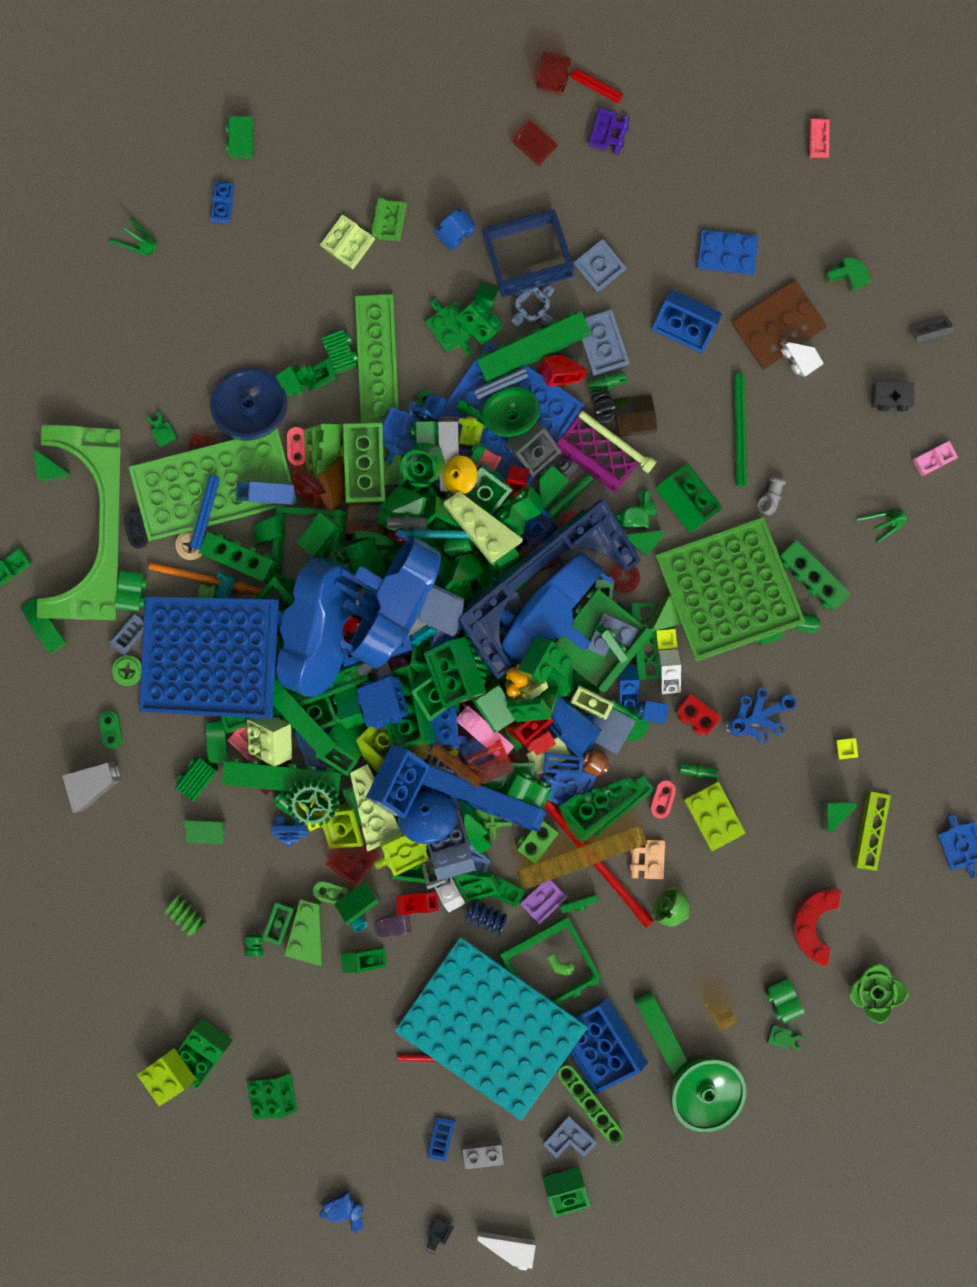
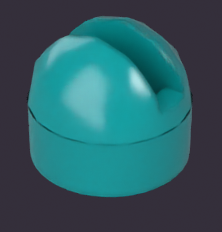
[350,916,367,932]

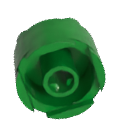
[400,443,445,487]

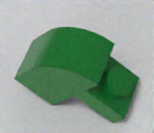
[824,258,871,292]

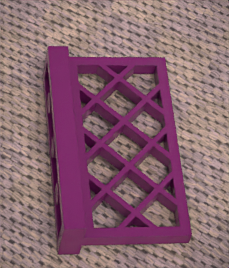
[557,416,644,494]

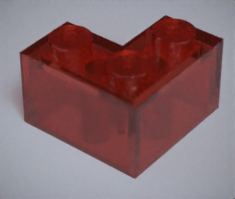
[325,843,380,887]

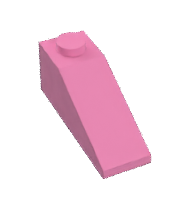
[457,706,514,761]

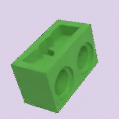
[516,821,559,864]

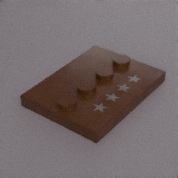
[731,280,827,370]

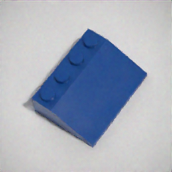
[570,997,648,1094]

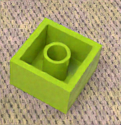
[137,1048,196,1106]

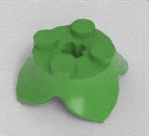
[849,964,909,1024]

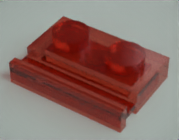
[511,120,558,167]
[293,465,323,509]

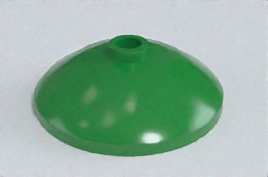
[482,387,540,437]

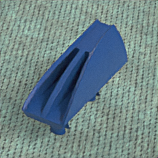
[548,696,602,758]

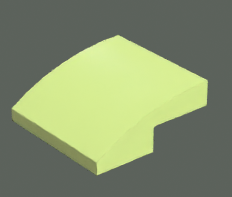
[320,215,375,269]

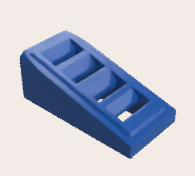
[427,1116,455,1162]

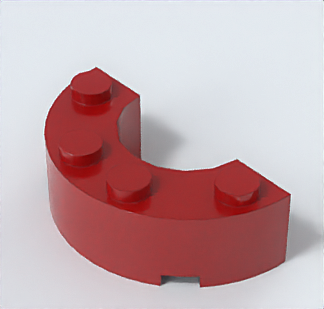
[792,888,842,967]

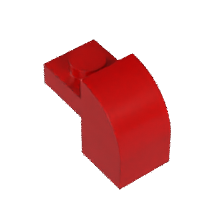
[396,891,439,916]

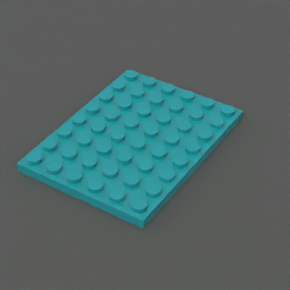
[395,937,588,1121]

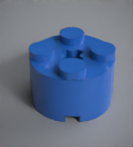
[433,207,477,251]

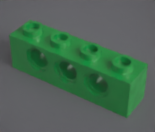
[198,532,279,584]
[779,540,851,611]

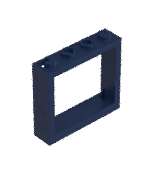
[482,209,575,298]

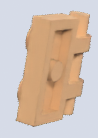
[629,839,665,879]

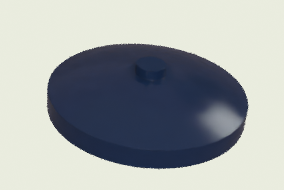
[210,368,288,441]

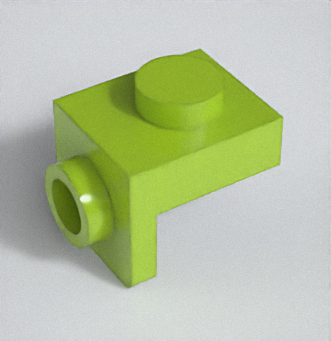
[458,416,484,447]

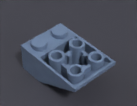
[428,809,476,881]

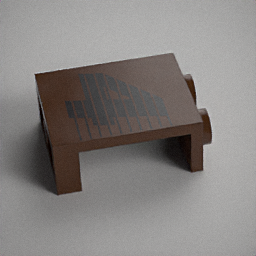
[345,493,389,540]

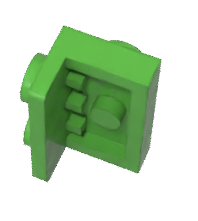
[371,198,407,241]

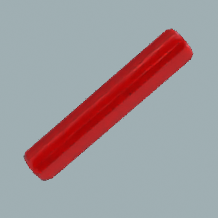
[571,68,623,104]

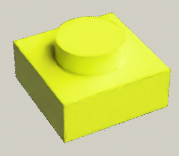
[656,629,677,650]
[836,738,858,759]

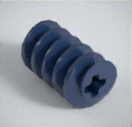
[464,900,507,937]

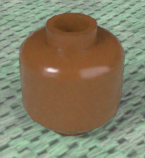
[581,748,609,777]

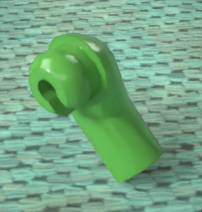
[546,953,574,975]

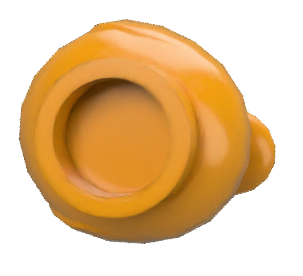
[506,663,529,697]

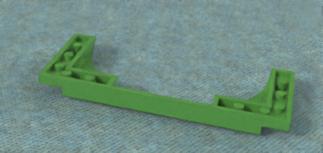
[37,425,120,621]

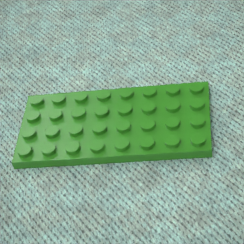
[129,428,298,541]

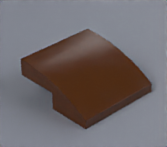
[317,459,345,512]

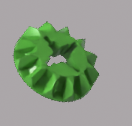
[112,655,142,686]

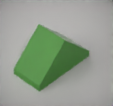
[647,596,680,632]

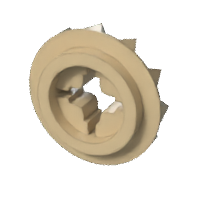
[175,530,205,560]

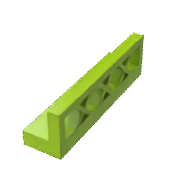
[853,791,891,871]

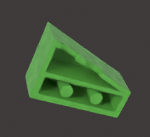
[303,424,342,487]
[284,897,324,966]

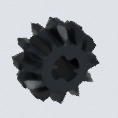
[591,390,616,424]

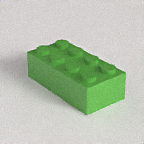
[342,423,385,503]

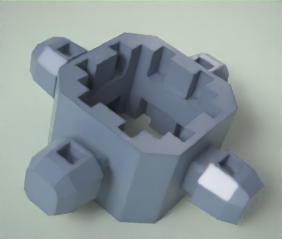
[510,284,554,327]

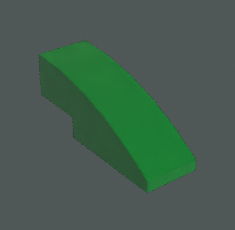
[20,597,68,654]
[460,800,492,854]

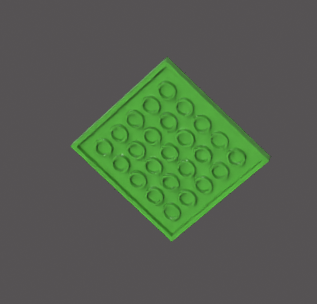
[655,517,806,662]

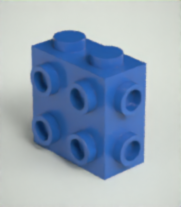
[357,675,409,729]

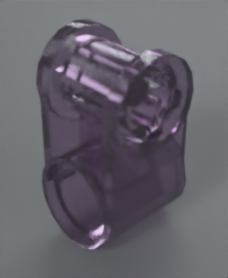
[374,915,412,938]

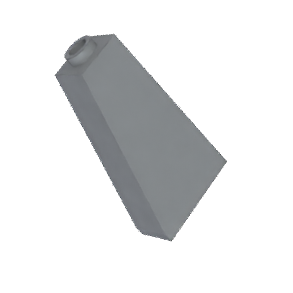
[438,416,459,494]

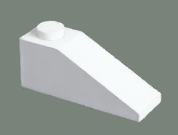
[477,1231,536,1270]

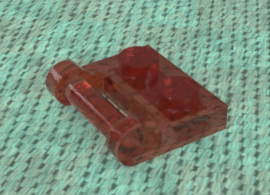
[465,739,514,786]

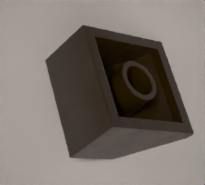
[613,395,657,437]

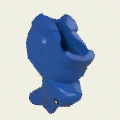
[319,1191,363,1233]

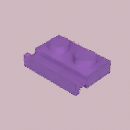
[520,877,567,924]

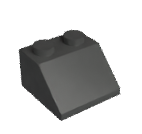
[504,421,561,477]

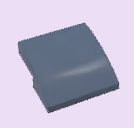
[419,585,464,637]
[593,708,636,755]

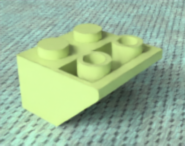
[247,718,292,766]

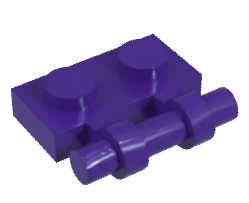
[588,108,630,155]

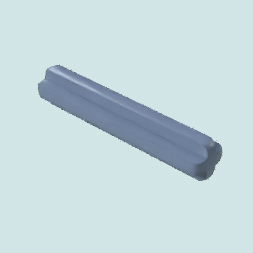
[474,368,528,399]

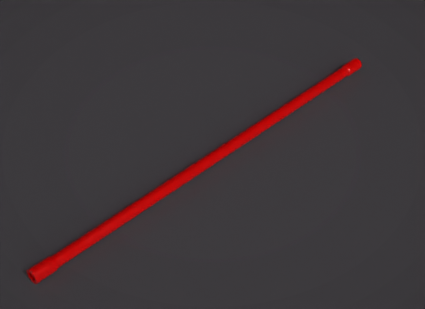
[412,647,654,928]

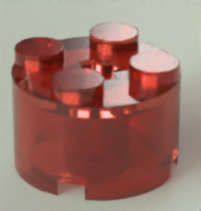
[535,51,572,96]

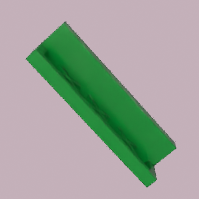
[630,602,660,680]

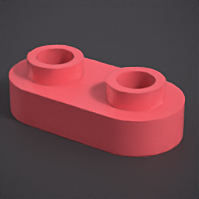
[287,427,305,466]
[650,781,676,818]

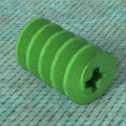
[164,894,207,937]

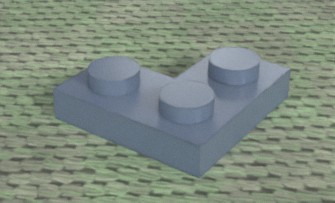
[586,613,638,657]
[542,1115,597,1158]

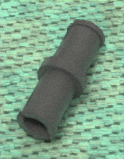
[387,515,427,531]

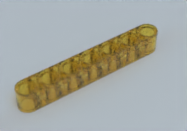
[516,825,648,890]

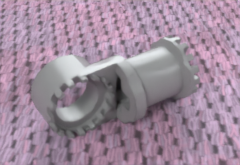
[757,477,786,515]

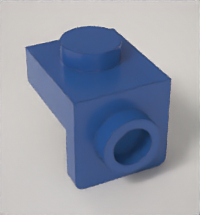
[413,394,447,421]

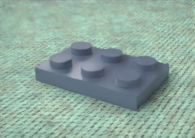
[581,309,630,376]

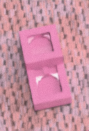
[912,441,958,477]

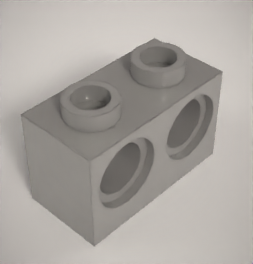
[463,1140,504,1169]

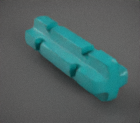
[411,625,437,645]

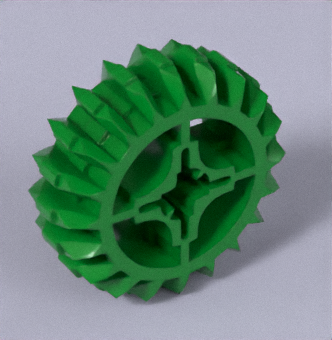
[286,776,339,828]

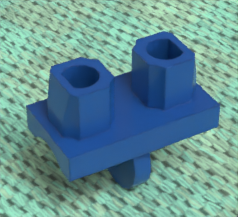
[271,817,308,848]

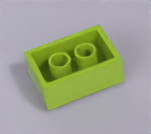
[682,781,746,851]

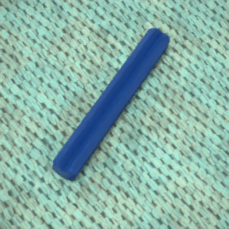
[190,475,220,550]

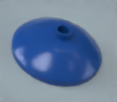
[398,791,457,844]

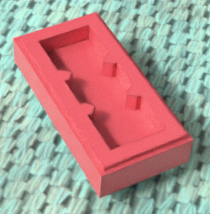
[809,118,830,158]

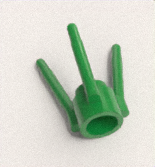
[110,217,158,256]
[856,508,907,543]

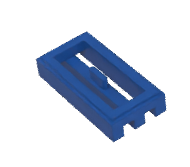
[543,752,584,776]

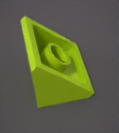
[323,803,364,849]

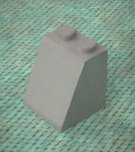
[62,762,121,813]

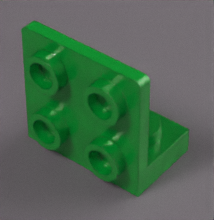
[247,1073,297,1119]

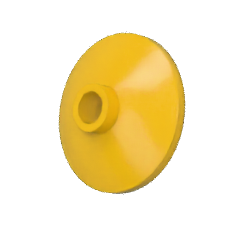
[443,456,478,494]

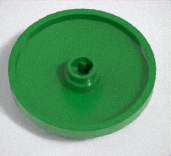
[670,1057,746,1132]

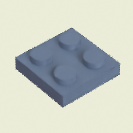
[573,239,627,293]

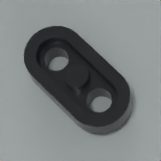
[124,511,149,549]

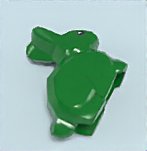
[614,490,657,530]

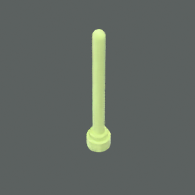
[579,411,657,473]

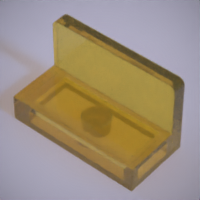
[705,1004,738,1031]

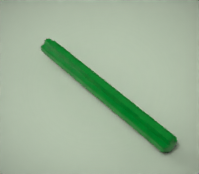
[734,373,747,487]

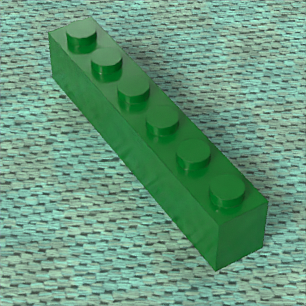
[477,311,591,384]
[222,758,341,797]

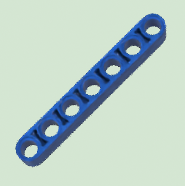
[421,767,546,831]

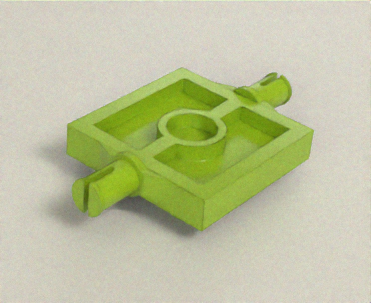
[373,832,429,876]

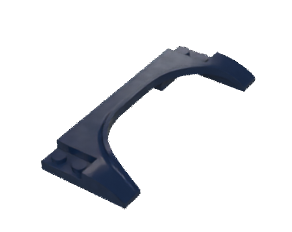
[458,499,641,679]

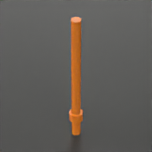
[149,562,262,595]

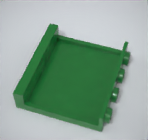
[551,588,653,693]

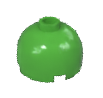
[653,887,690,927]

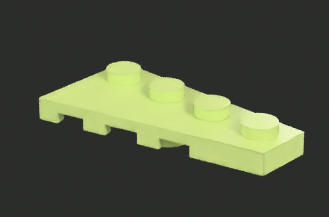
[444,492,523,564]
[350,764,401,852]

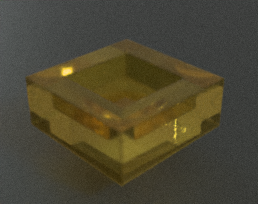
[408,744,432,760]

